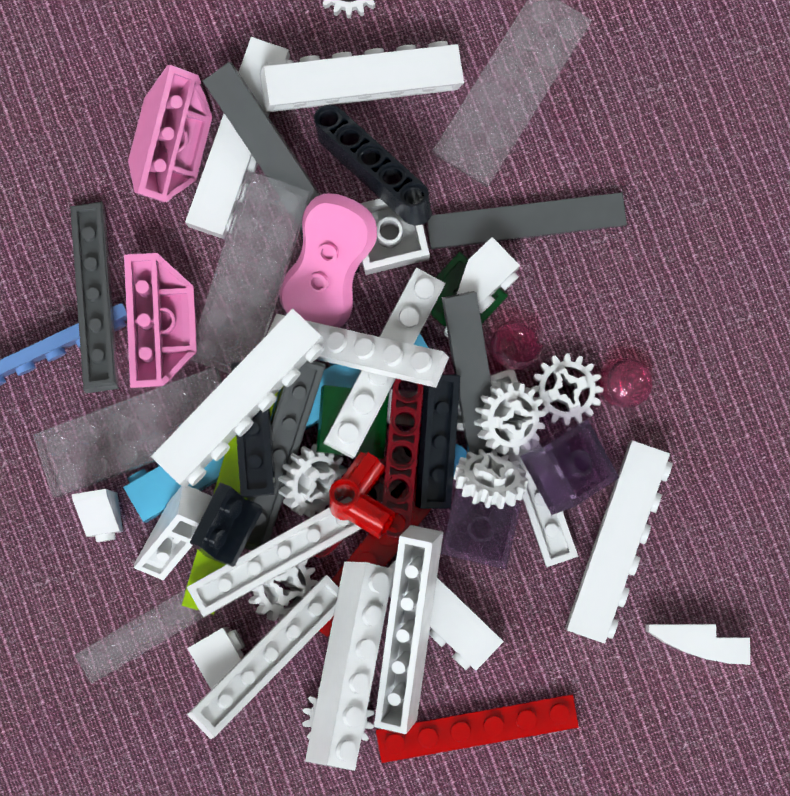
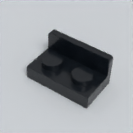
[189,482,263,567]

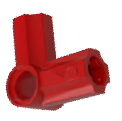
[329,452,395,539]

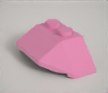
[128,65,212,202]
[124,253,197,388]

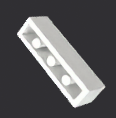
[388,560,504,670]

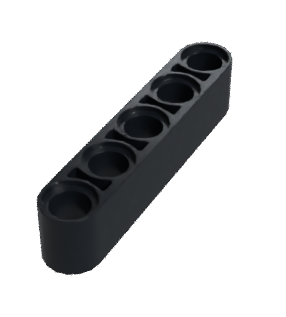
[314,104,432,226]

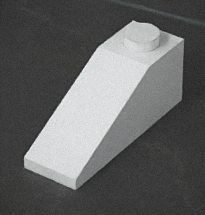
[134,486,213,580]
[72,489,123,542]

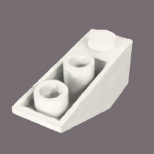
[444,237,520,338]

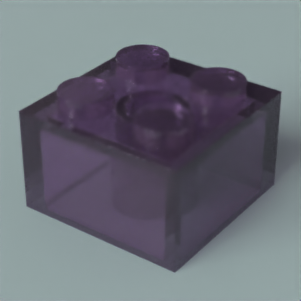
[520,419,619,515]
[440,488,522,570]

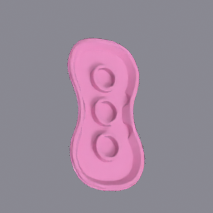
[279,193,377,328]

